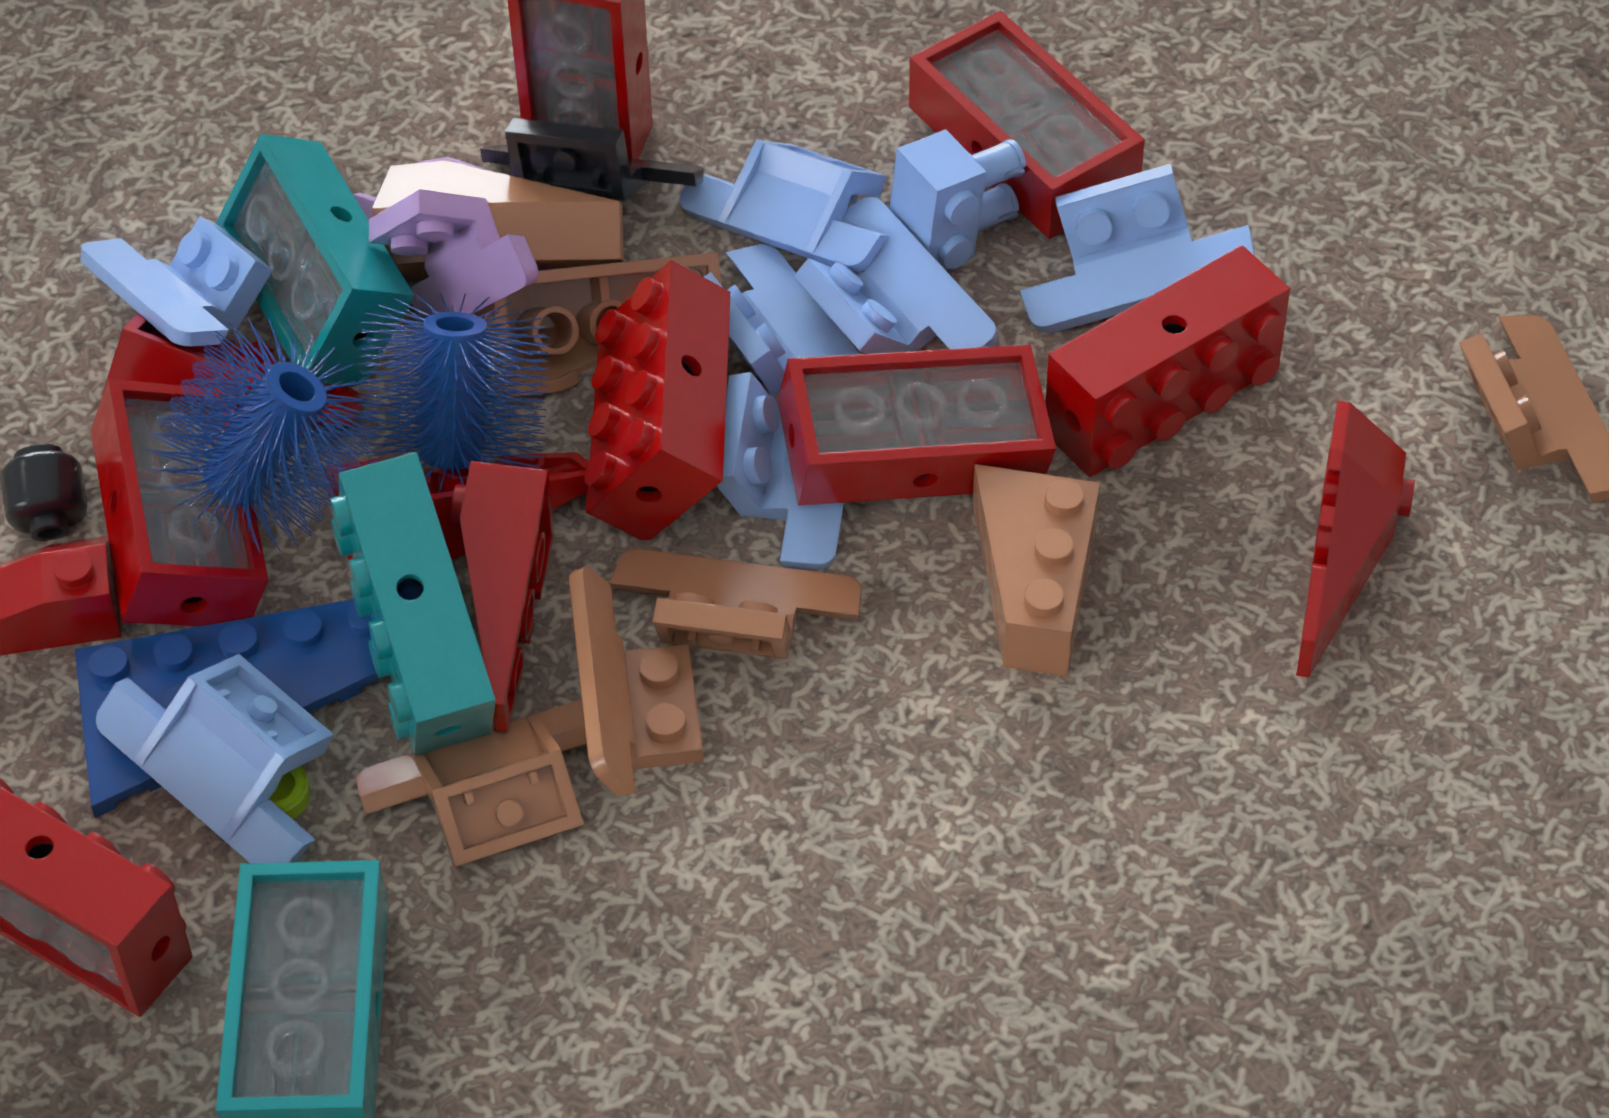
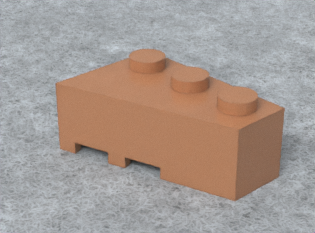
[973,464,1100,677]

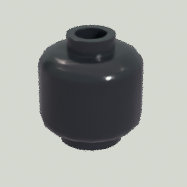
[0,444,87,542]

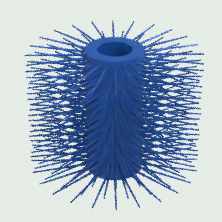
[357,293,550,490]
[146,318,382,553]

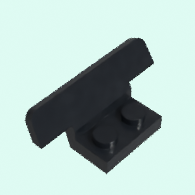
[480,118,704,201]

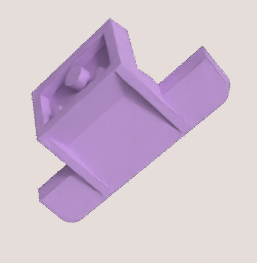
[369,189,538,322]

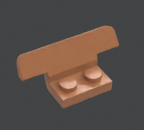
[1459,315,1609,503]
[609,549,861,659]
[569,566,704,796]
[356,700,587,867]

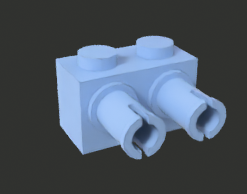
[889,130,1026,270]

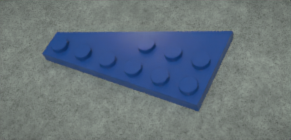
[75,580,461,818]

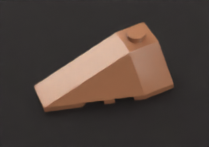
[372,161,624,281]
[474,252,722,397]

